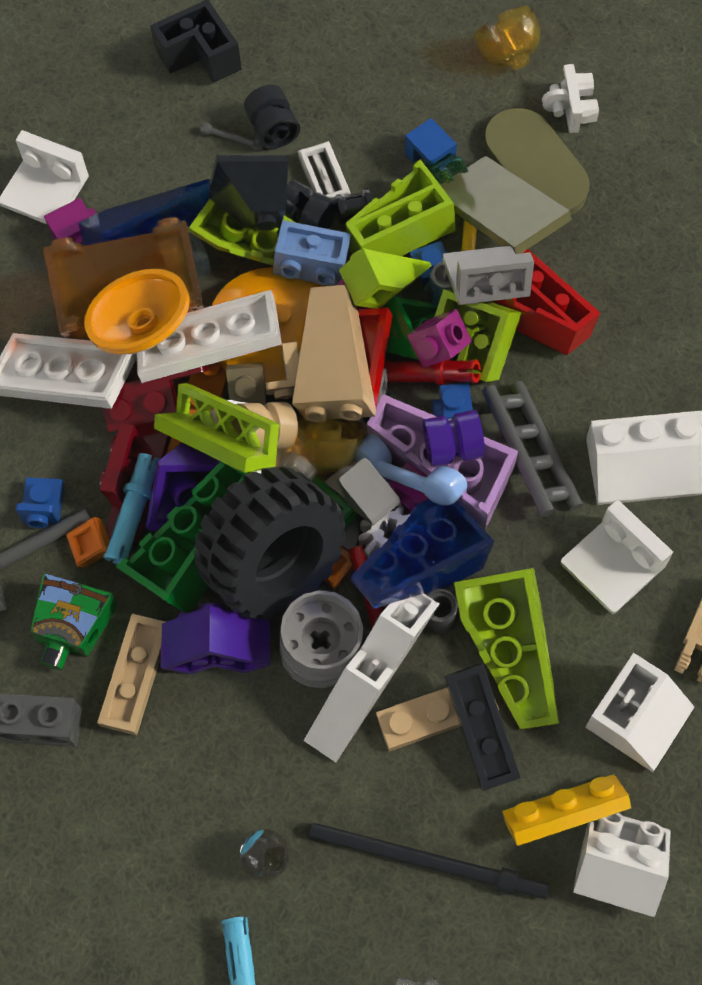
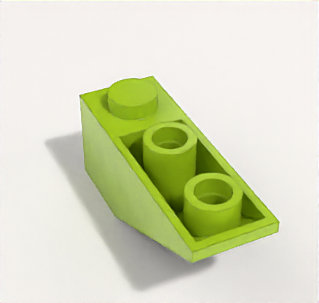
[339,248,432,308]

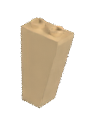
[292,285,376,423]

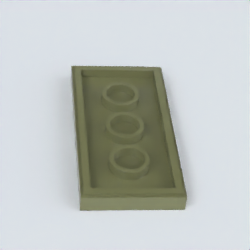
[440,156,572,254]

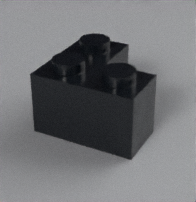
[150,0,242,83]

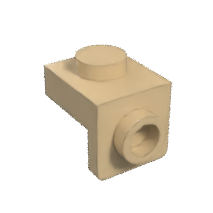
[265,342,300,400]

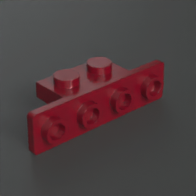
[66,365,210,432]
[100,421,170,546]

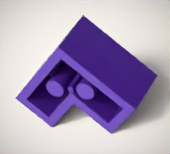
[161,603,270,674]

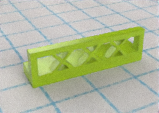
[154,383,280,473]

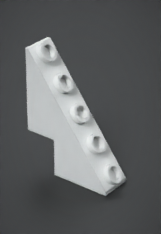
[304,583,439,762]

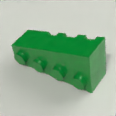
[115,462,251,612]

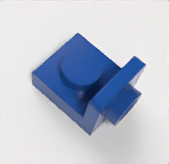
[16,477,65,528]

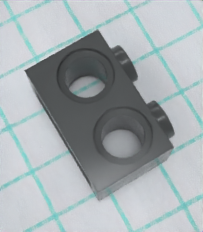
[0,694,82,747]

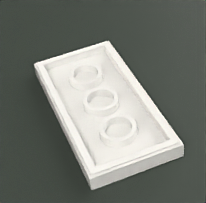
[137,290,282,383]
[0,333,137,409]

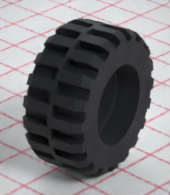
[194,467,345,619]

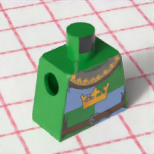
[31,573,118,671]

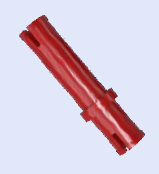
[383,359,481,385]

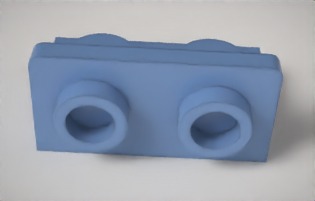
[273,220,351,286]

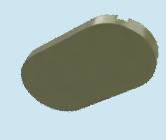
[485,108,590,215]

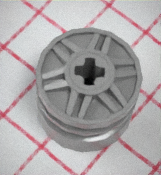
[279,590,363,688]

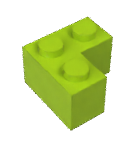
[435,289,522,382]

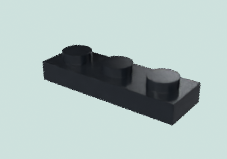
[444,663,521,791]

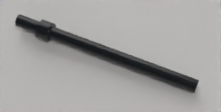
[309,822,549,900]

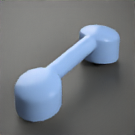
[353,433,467,505]

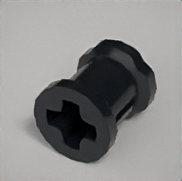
[335,188,372,224]

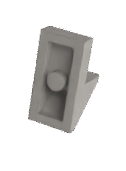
[325,458,401,526]

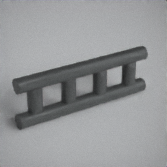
[482,381,583,517]

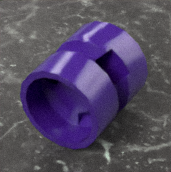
[422,410,485,467]

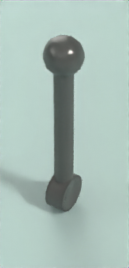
[200,122,265,152]

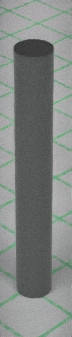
[0,508,90,570]

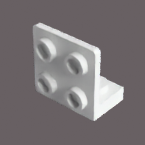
[0,130,89,224]
[560,499,673,614]

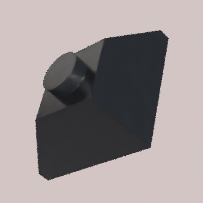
[207,155,288,231]

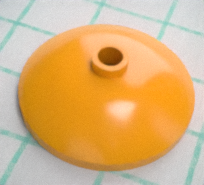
[84,269,190,354]

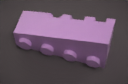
[367,394,518,530]

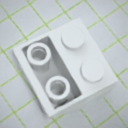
[585,653,694,772]
[573,813,670,917]

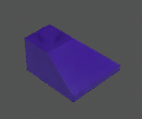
[146,442,221,531]

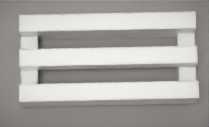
[298,141,351,200]

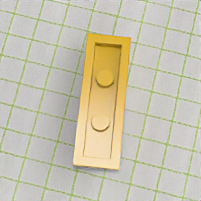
[502,774,631,846]

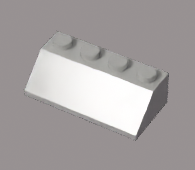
[586,411,702,505]

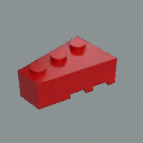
[491,249,600,356]

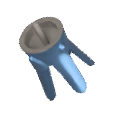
[424,262,453,307]

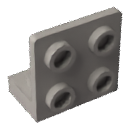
[443,246,534,305]

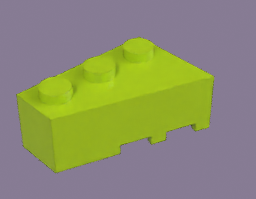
[345,159,456,256]

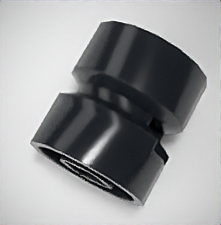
[244,85,300,150]
[285,180,337,229]

